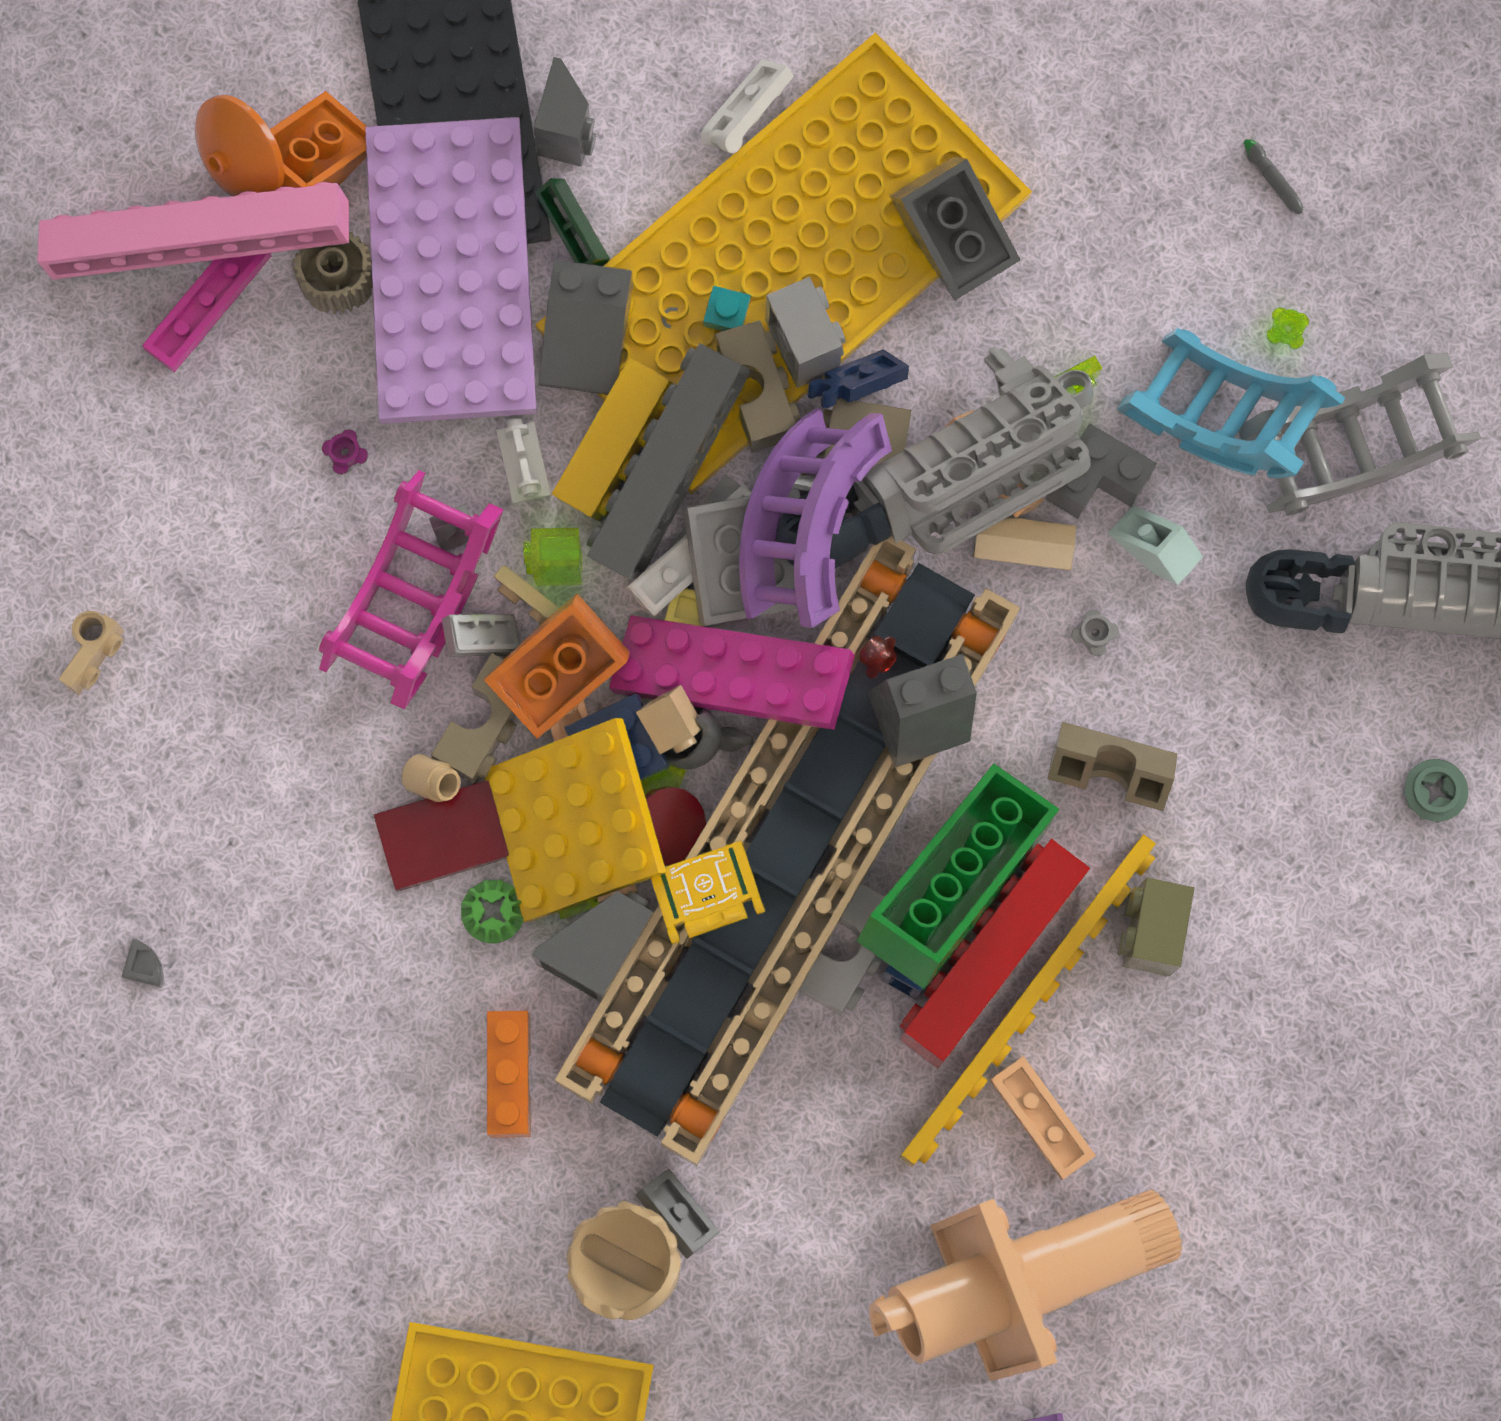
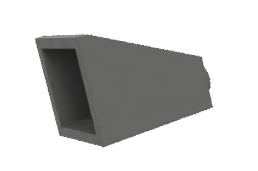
[532,891,653,1002]

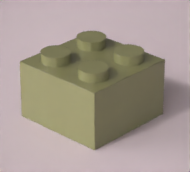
[1118,878,1195,976]

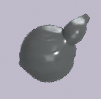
[664,706,753,770]

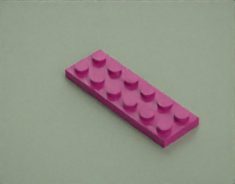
[609,615,855,730]

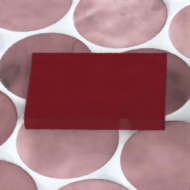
[373,780,509,892]

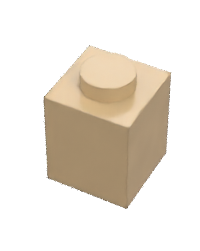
[636,685,702,754]

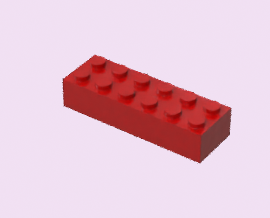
[899,838,1090,1069]

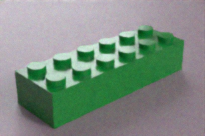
[857,764,1059,989]

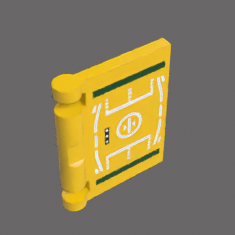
[651,841,765,944]

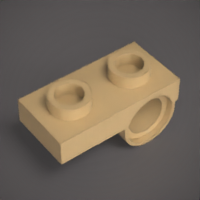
[58,611,124,695]

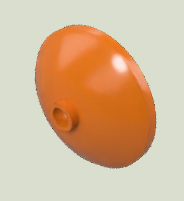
[195,95,284,196]

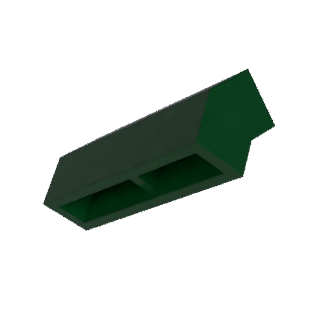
[535,178,610,266]

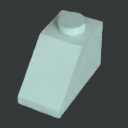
[1108,505,1203,585]

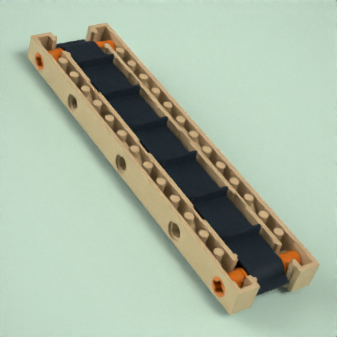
[555,536,1020,1167]

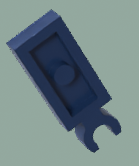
[808,349,909,408]

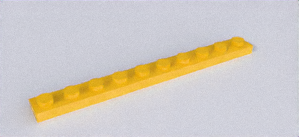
[900,834,1156,1167]

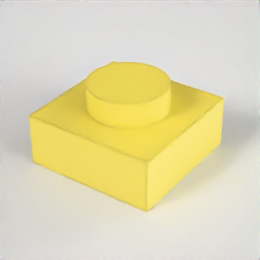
[664,588,705,627]

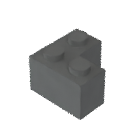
[1045,423,1157,519]

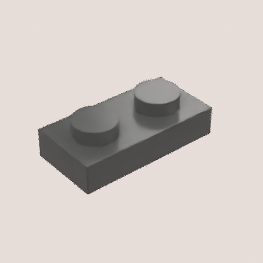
[635,1168,720,1259]

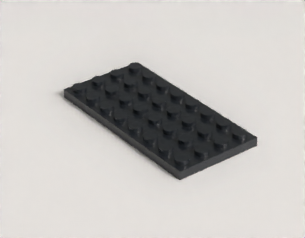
[357,0,552,244]

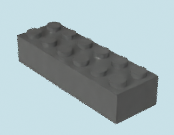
[587,343,752,579]

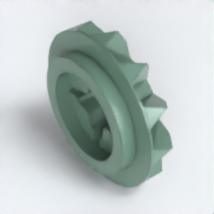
[1403,759,1468,823]

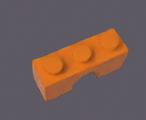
[487,1011,531,1138]

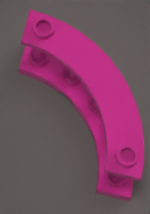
[319,470,504,710]

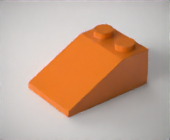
[270,91,368,188]
[484,593,630,739]

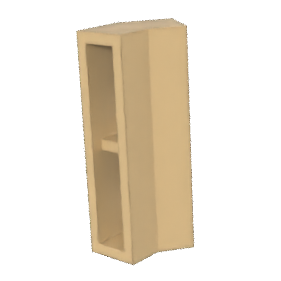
[973,513,1076,570]

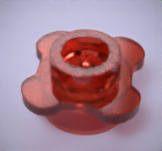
[859,636,897,678]

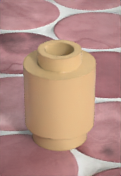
[402,754,461,802]

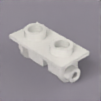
[496,418,551,504]

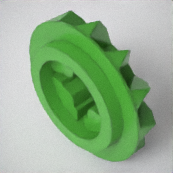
[461,879,524,944]

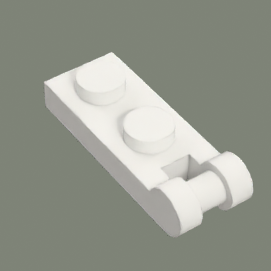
[701,59,794,154]

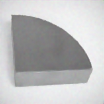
[121,938,164,988]

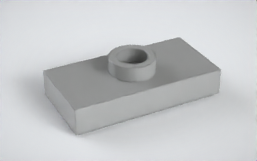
[442,614,520,657]

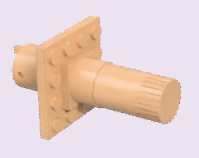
[869,1190,1182,1381]

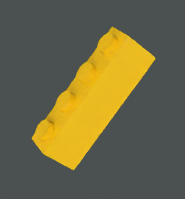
[551,357,673,521]

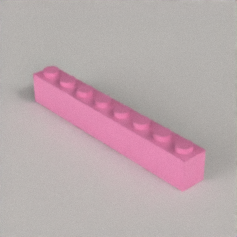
[37,182,349,280]

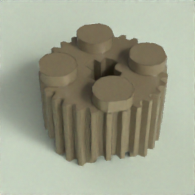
[293,232,373,314]

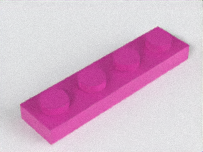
[142,253,272,373]

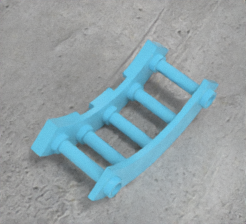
[1117,328,1345,478]

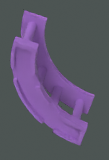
[739,409,892,628]

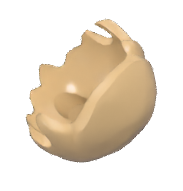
[567,1201,681,1320]

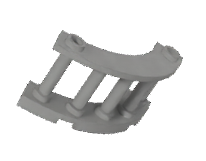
[1238,353,1481,516]

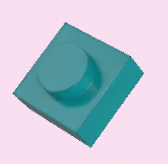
[703,286,751,331]

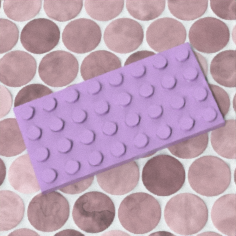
[365,117,537,424]

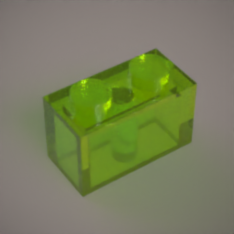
[523,527,582,586]

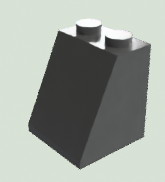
[868,654,977,768]

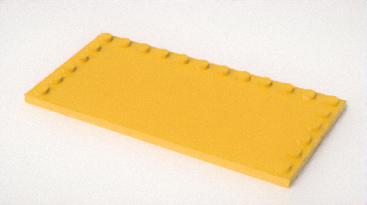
[535,32,1032,495]

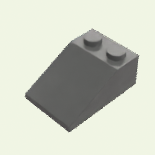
[889,156,1021,300]
[538,260,633,395]

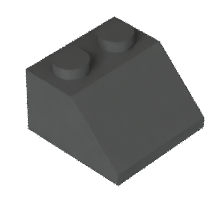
[533,57,596,167]

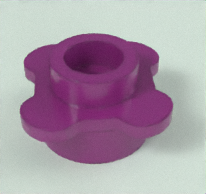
[322,429,368,475]

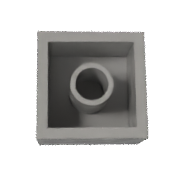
[765,277,846,388]

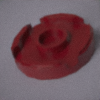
[645,786,706,866]

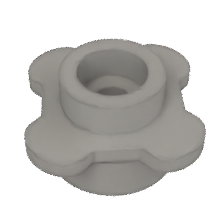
[1072,610,1119,656]

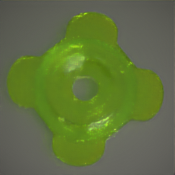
[1266,307,1309,349]

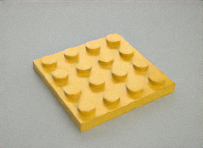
[485,718,666,922]

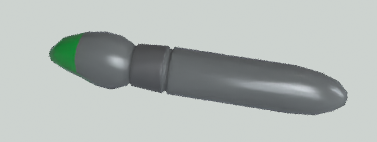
[1243,139,1303,214]

